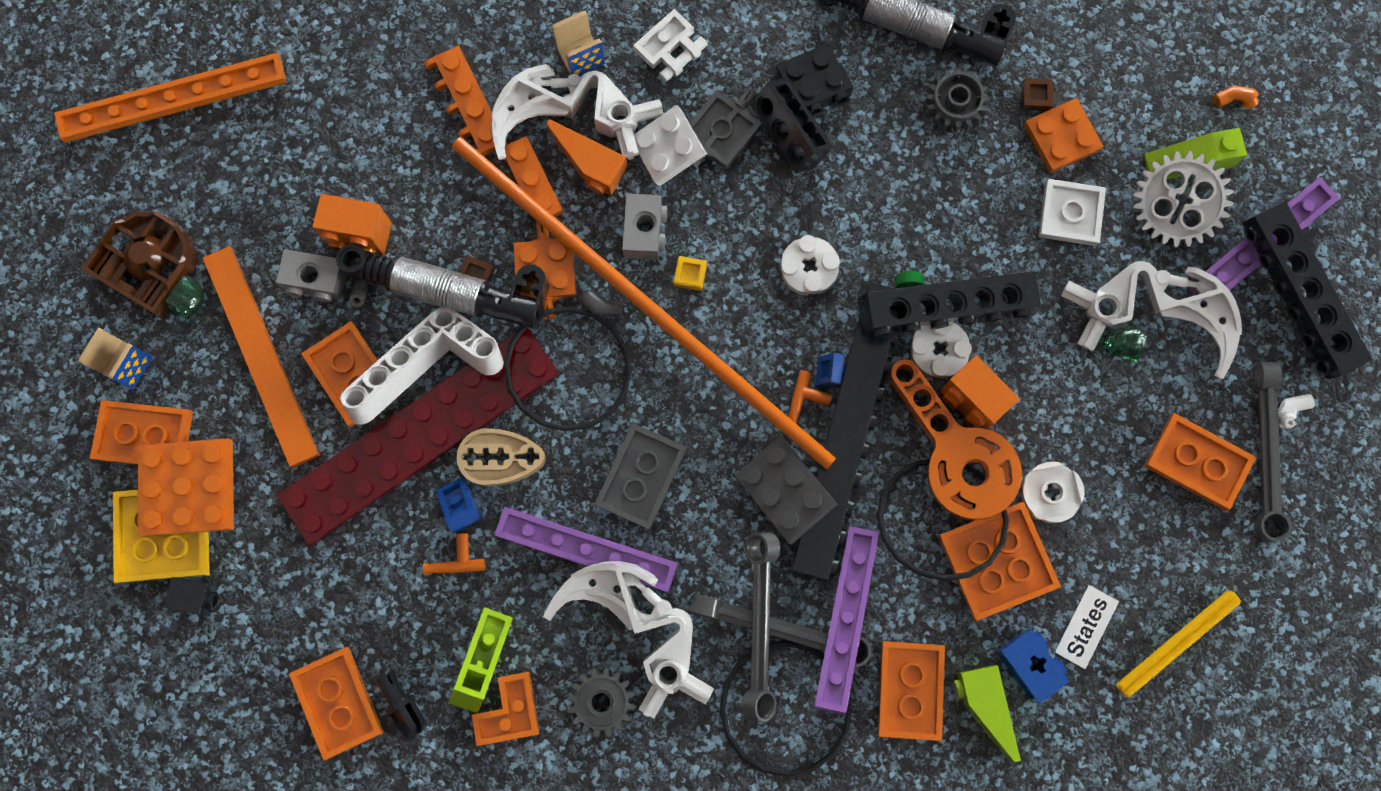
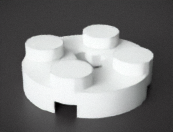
[781,235,840,296]
[910,322,972,379]
[1021,462,1084,523]

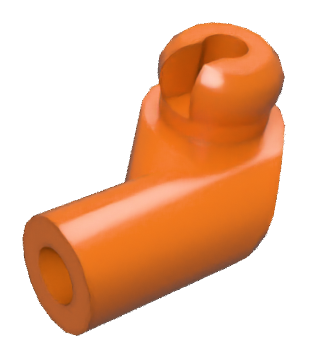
[1213,85,1259,109]

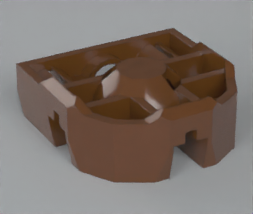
[81,211,198,319]

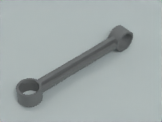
[1252,362,1292,542]
[741,532,780,722]
[689,593,871,667]

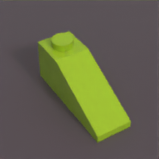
[1143,128,1247,180]
[448,607,513,713]
[953,665,1021,762]

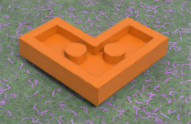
[472,672,540,746]

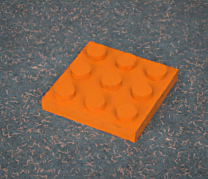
[138,438,234,537]
[938,501,1061,622]

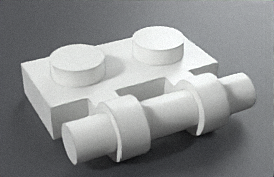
[633,9,708,82]

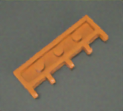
[424,45,508,156]

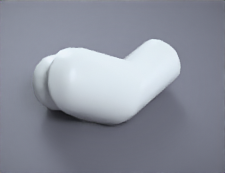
[1278,394,1315,429]

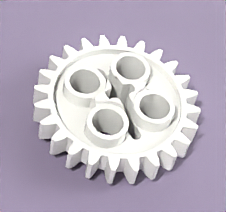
[1133,151,1234,247]

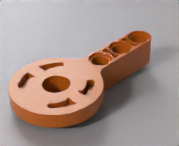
[890,359,1022,520]

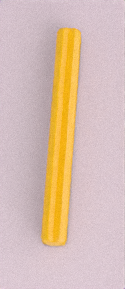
[1116,591,1241,697]

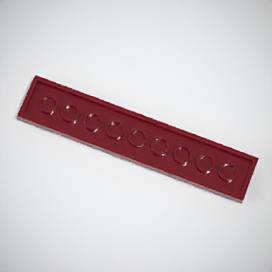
[276,328,560,546]

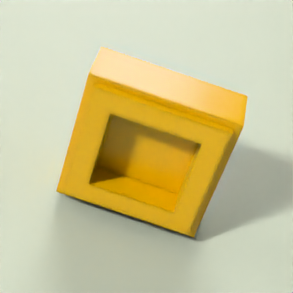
[673,256,707,291]

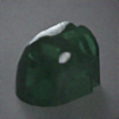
[165,275,204,319]
[1103,325,1147,362]

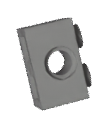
[622,193,667,260]
[276,249,347,303]

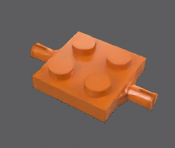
[513,222,577,320]

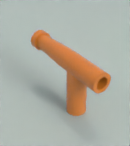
[789,370,832,424]
[423,533,486,575]

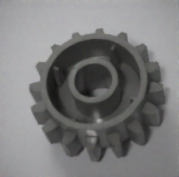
[925,68,990,133]
[567,668,636,737]

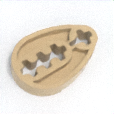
[457,428,546,487]

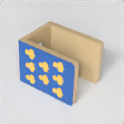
[552,11,605,76]
[78,328,153,390]

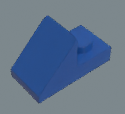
[436,477,483,532]

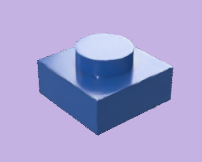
[816,353,845,388]

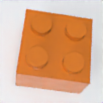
[312,193,392,256]
[940,355,1020,429]

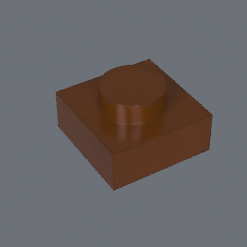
[1022,78,1053,111]
[458,255,495,282]

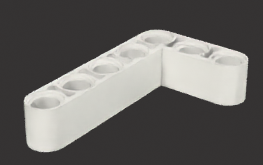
[340,307,504,425]

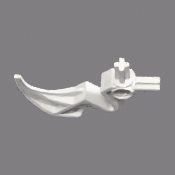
[491,64,664,160]
[1061,261,1242,379]
[543,561,714,719]

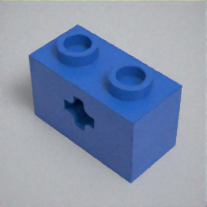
[995,629,1070,704]

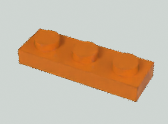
[505,136,564,222]

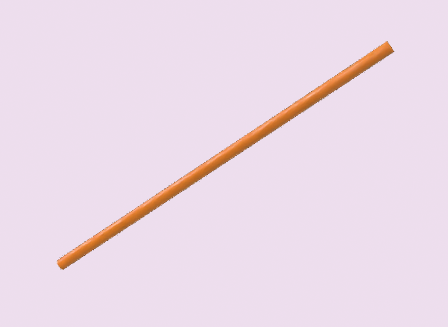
[452,137,836,470]

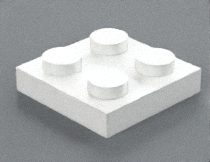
[634,105,707,186]
[1038,179,1106,246]

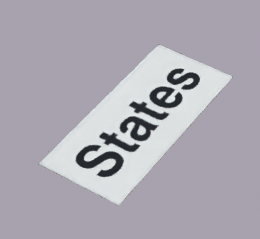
[1055,585,1119,669]

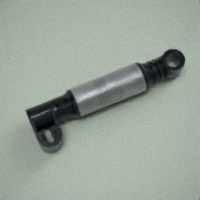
[817,0,1016,67]
[336,244,549,329]

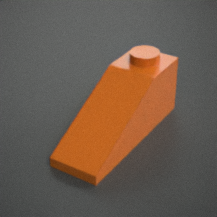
[547,119,628,196]

